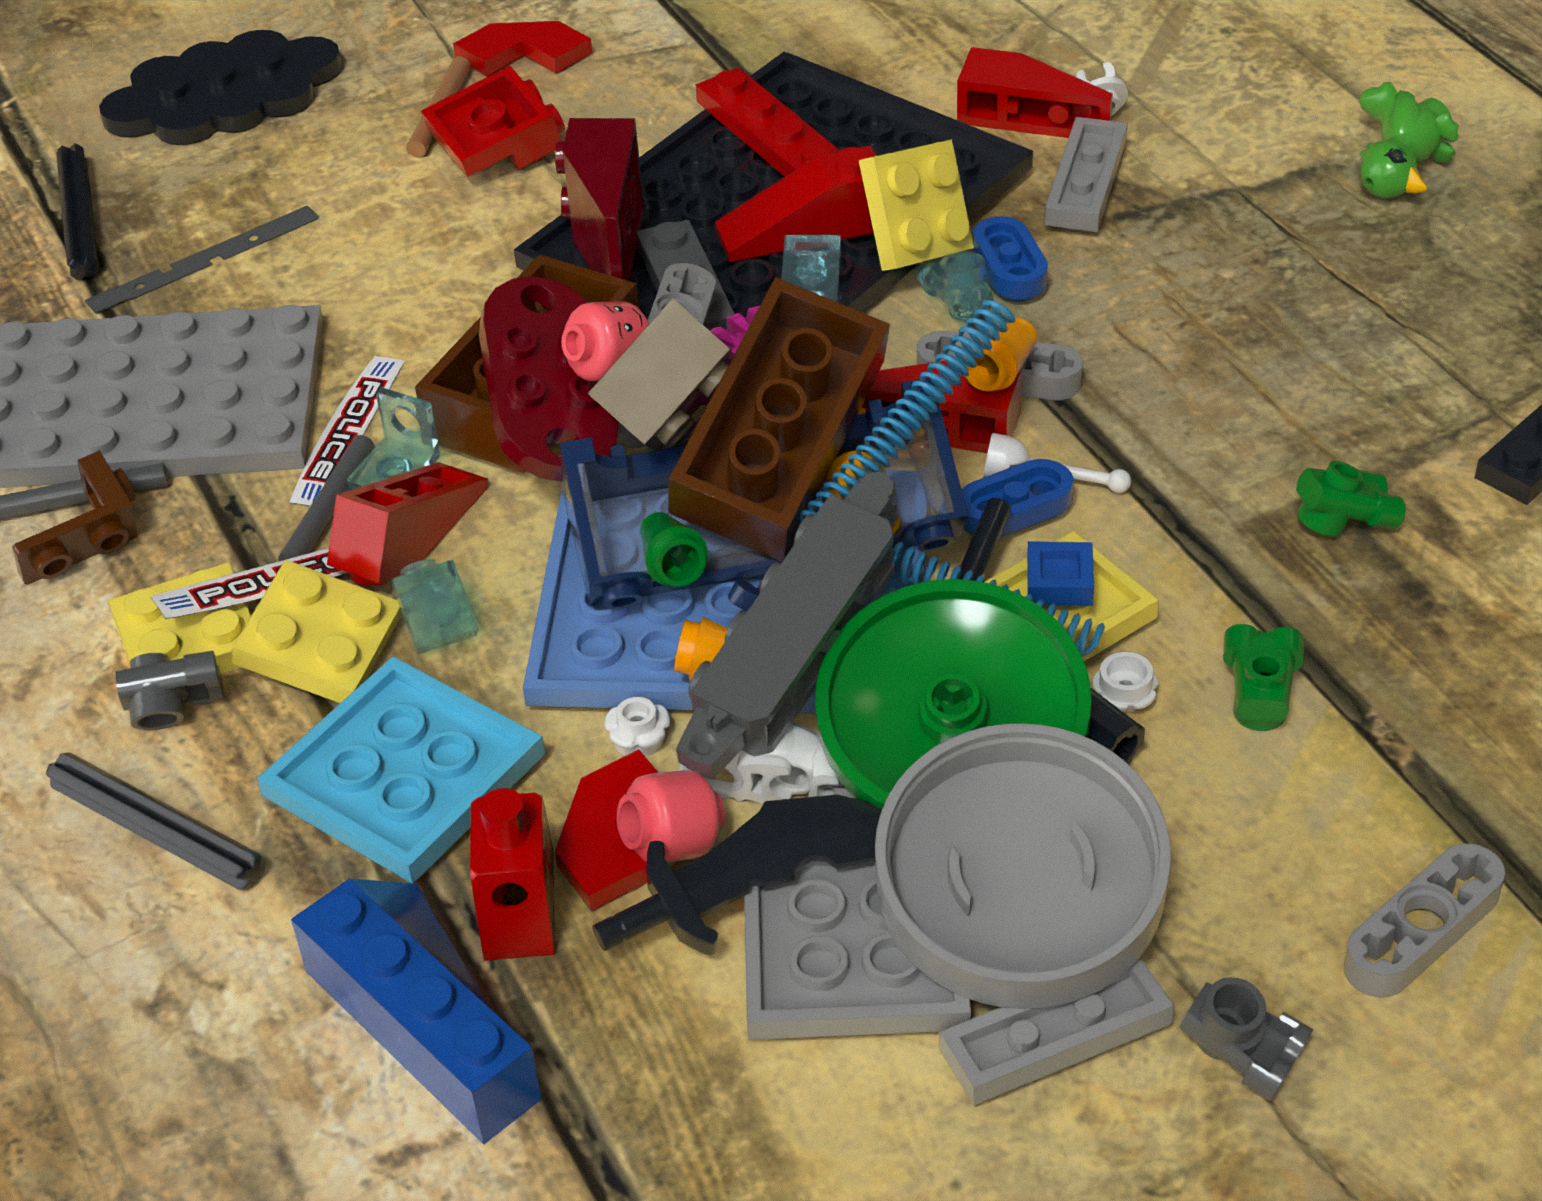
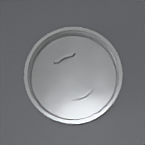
[875,723,1171,1009]

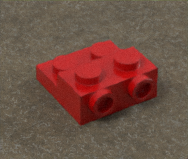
[421,66,565,177]

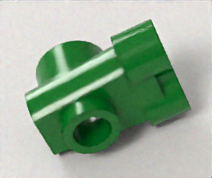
[1296,461,1406,537]
[1223,624,1304,731]

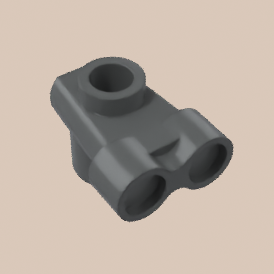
[116,650,224,730]
[1179,977,1314,1101]

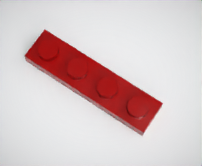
[695,67,840,177]

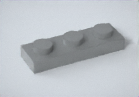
[1044,117,1128,232]
[939,958,1174,1105]

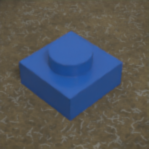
[1027,541,1094,606]

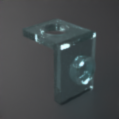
[347,387,440,490]

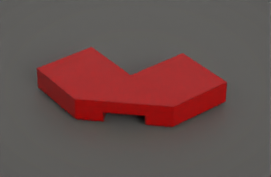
[453,21,593,76]
[555,749,658,911]

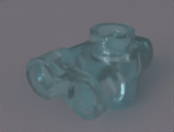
[916,251,993,320]

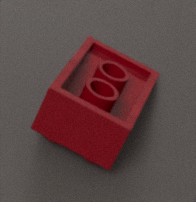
[555,118,644,281]

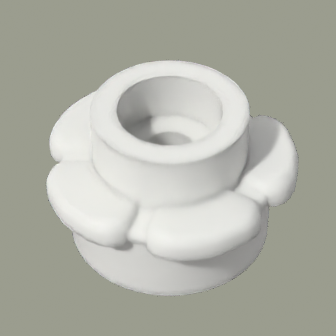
[1092,652,1158,712]
[604,697,670,757]

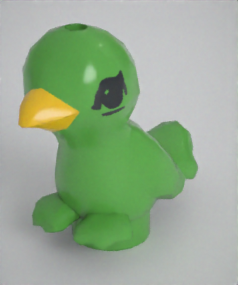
[1359,82,1459,199]

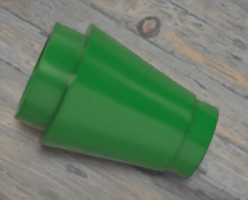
[640,512,708,587]

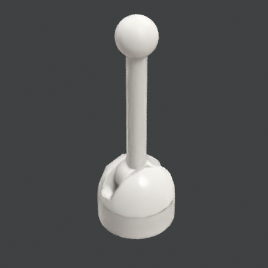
[983,433,1131,493]

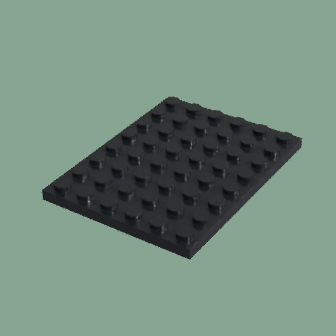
[514,51,1033,320]

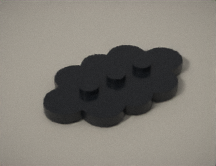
[99,30,342,145]

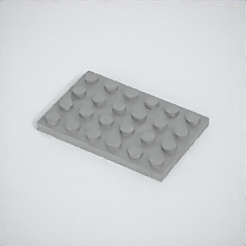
[0,305,324,488]

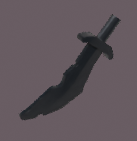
[592,794,882,955]

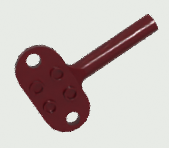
[479,276,618,482]

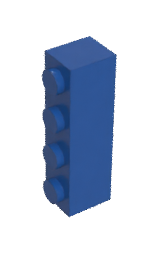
[291,878,542,1145]

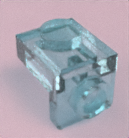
[391,559,479,655]

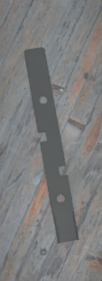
[85,206,319,314]

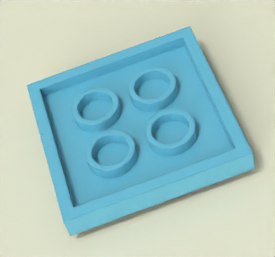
[257,656,545,883]

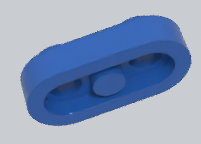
[973,216,1048,302]
[962,459,1073,537]

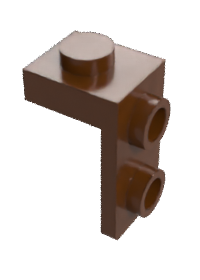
[12,450,138,585]

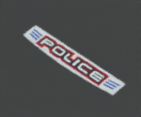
[289,356,405,506]
[151,548,348,619]

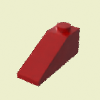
[957,47,1113,138]
[715,146,876,262]
[861,360,1023,453]
[327,462,488,586]

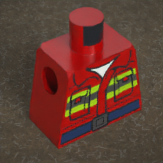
[470,788,555,961]

